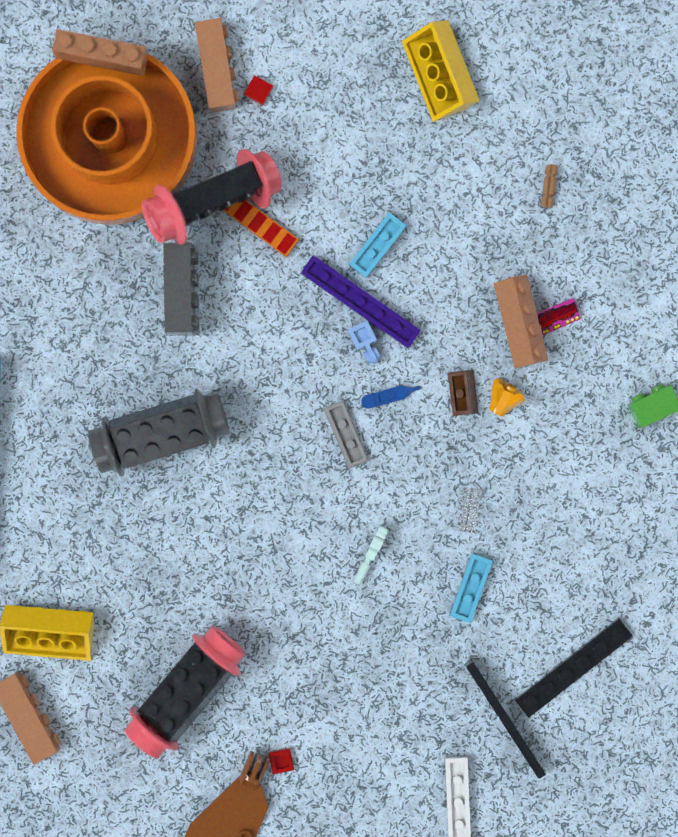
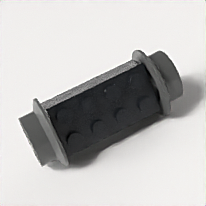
[88,388,230,477]

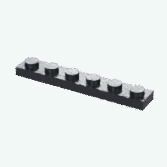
[514,618,633,718]

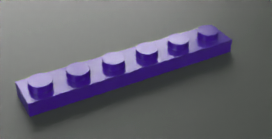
[300,255,421,349]

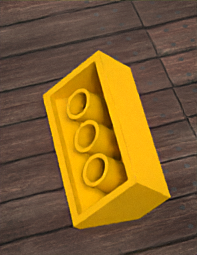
[402,20,480,122]
[0,605,94,661]

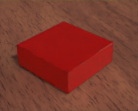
[244,75,274,106]
[268,747,294,774]

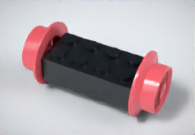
[142,149,281,245]
[124,625,246,759]

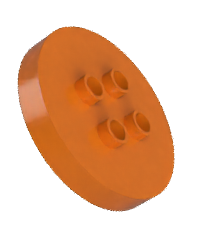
[16,54,197,225]

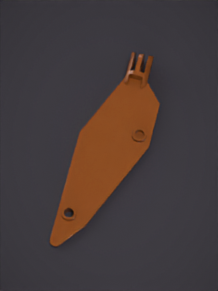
[185,751,271,837]

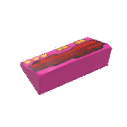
[537,298,581,336]

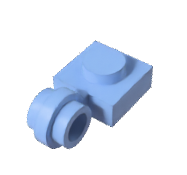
[347,321,381,364]

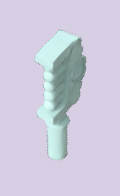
[353,526,388,585]

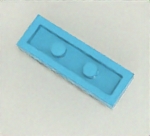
[349,212,406,278]
[449,553,493,624]

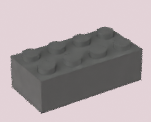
[163,242,200,336]

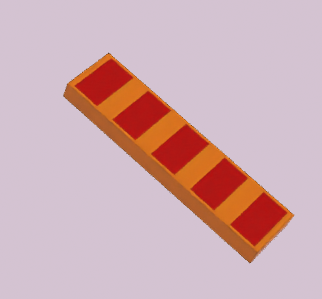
[223,200,299,257]

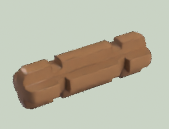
[541,164,558,208]

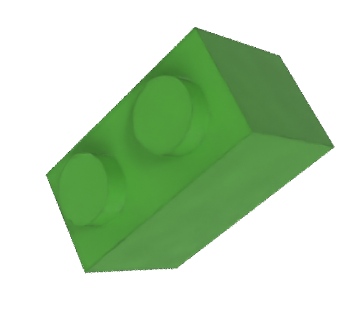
[627,383,678,428]

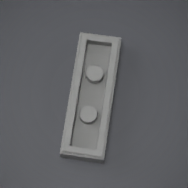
[323,400,369,469]

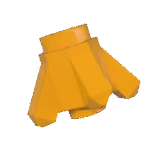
[489,378,525,417]

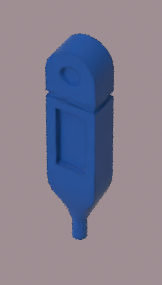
[361,386,420,409]

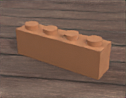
[195,18,240,113]
[52,29,149,76]
[493,275,548,369]
[0,671,61,765]

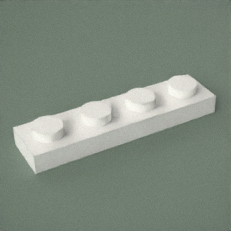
[445,756,471,837]

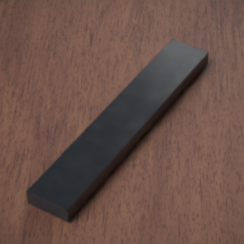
[465,659,546,779]

